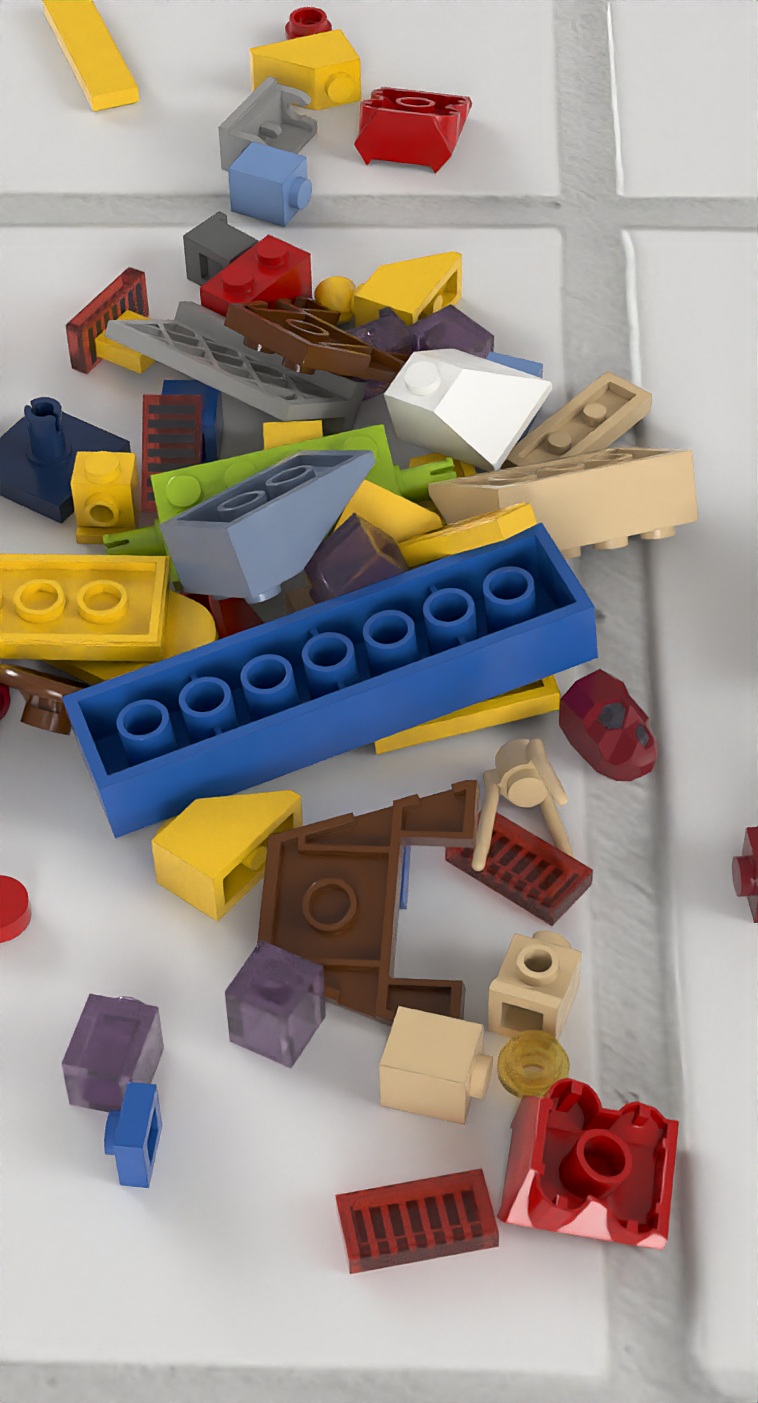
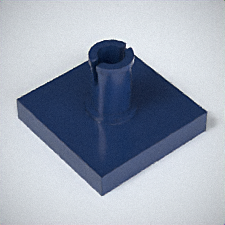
[0,397,131,524]

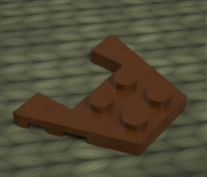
[224,296,412,383]
[254,780,480,1027]

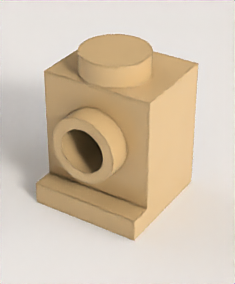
[487,930,582,1051]

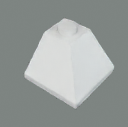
[384,348,553,472]

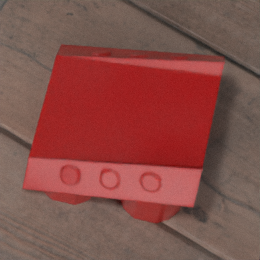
[354,87,472,174]
[496,1078,679,1250]

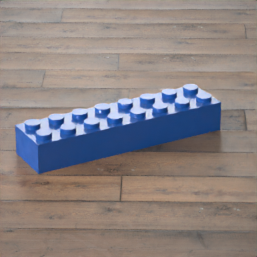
[62,522,598,838]

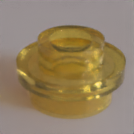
[497,1030,570,1099]

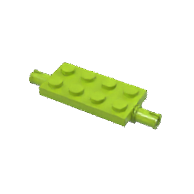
[103,424,457,592]

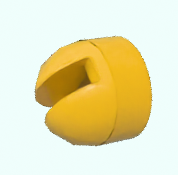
[314,276,356,325]

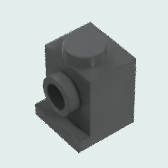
[183,211,259,286]

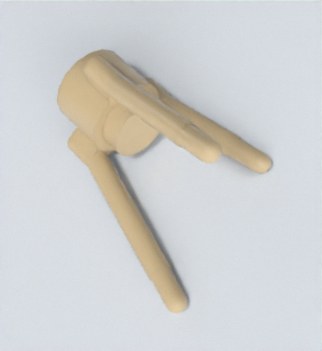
[472,738,575,871]

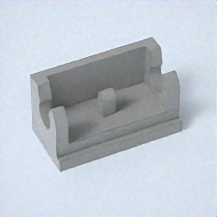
[218,77,317,171]

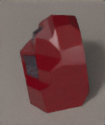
[559,669,659,782]

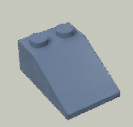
[159,450,376,603]

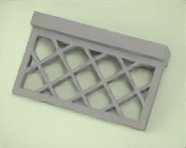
[104,301,368,434]

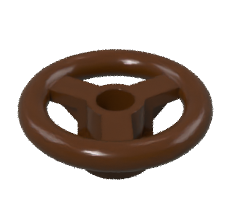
[0,663,91,735]

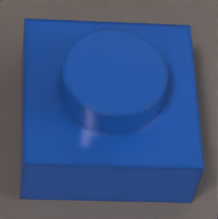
[104,1082,162,1188]

